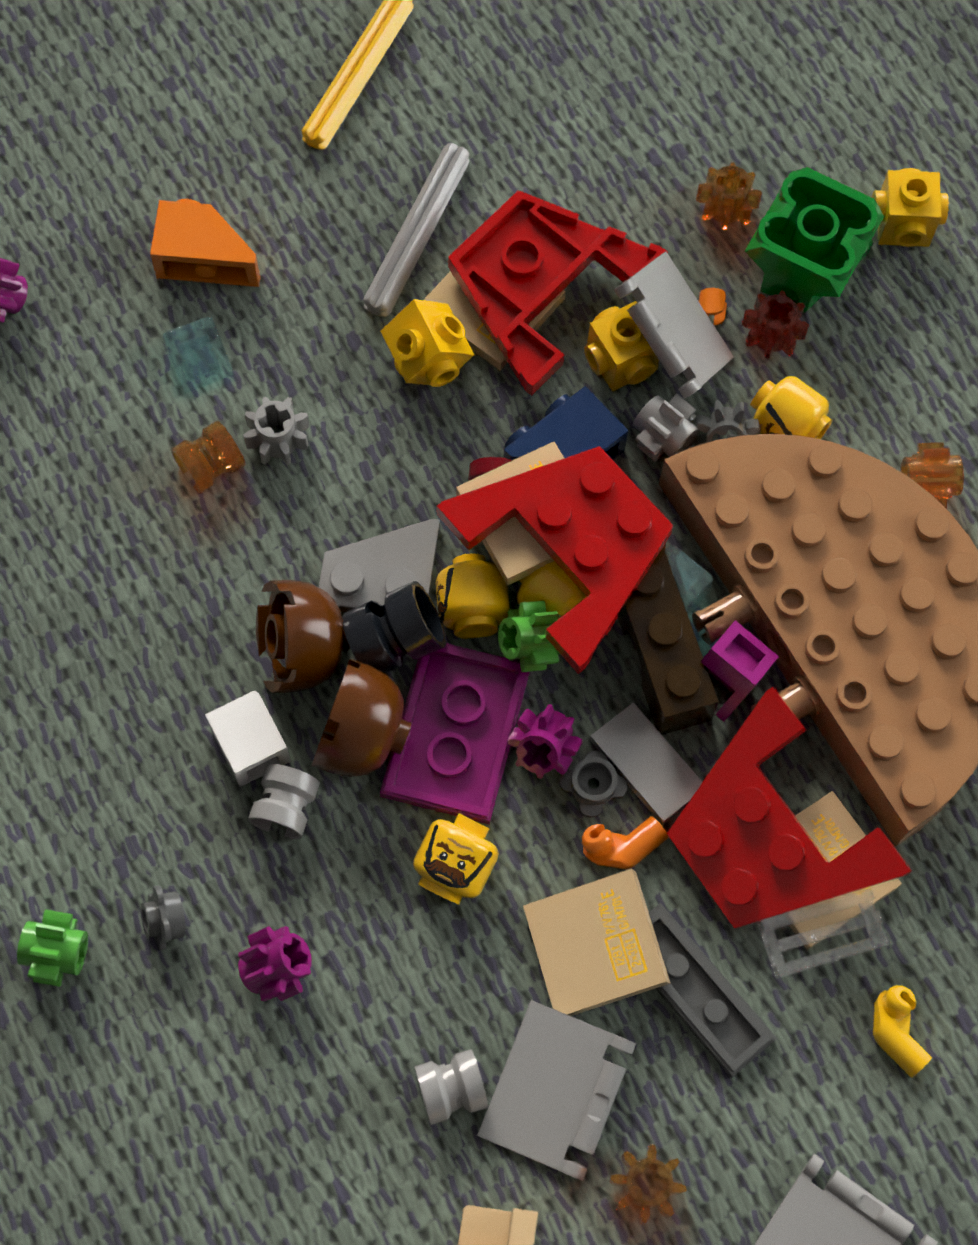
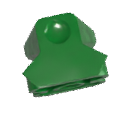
[745,167,884,313]

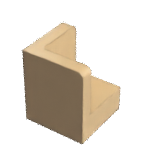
[458,1205,538,1245]

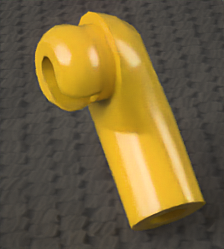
[873,985,932,1078]

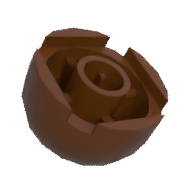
[256,580,350,693]
[311,659,412,777]

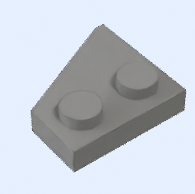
[319,519,440,612]

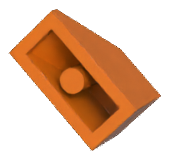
[150,199,260,287]

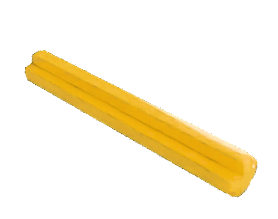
[302,0,413,150]

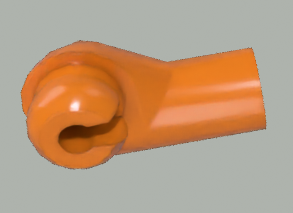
[581,816,669,870]

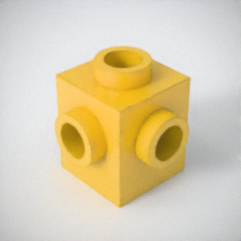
[872,168,949,247]
[380,299,474,387]
[584,301,659,392]

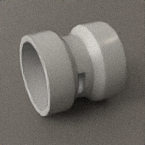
[248,764,320,839]
[414,1049,489,1125]

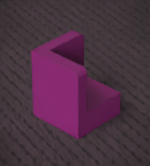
[700,620,779,722]

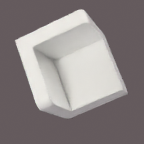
[205,691,291,787]

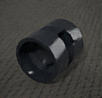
[342,581,446,674]

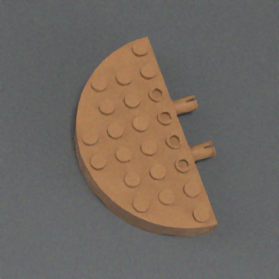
[659,434,978,846]

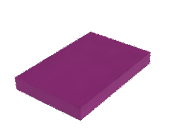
[380,643,530,825]

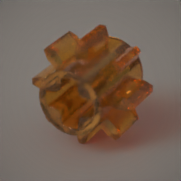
[696,162,762,230]
[900,442,964,509]
[609,1144,687,1225]

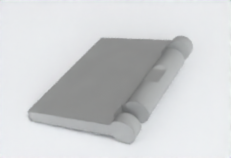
[614,252,734,399]
[477,1000,636,1181]
[754,1153,937,1245]

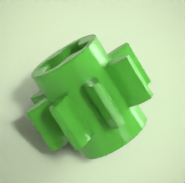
[498,601,561,672]
[17,909,88,987]

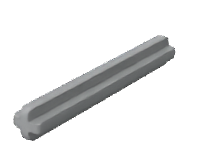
[364,143,469,317]

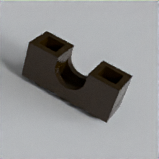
[618,549,719,735]

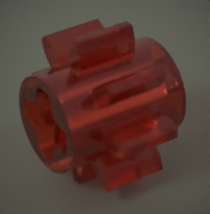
[741,290,809,359]

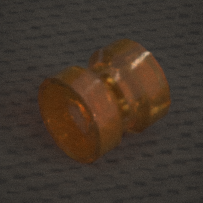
[171,420,246,494]

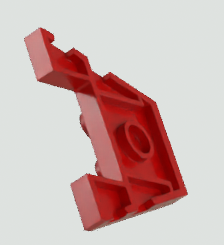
[448,190,668,396]
[436,446,673,674]
[667,687,912,928]

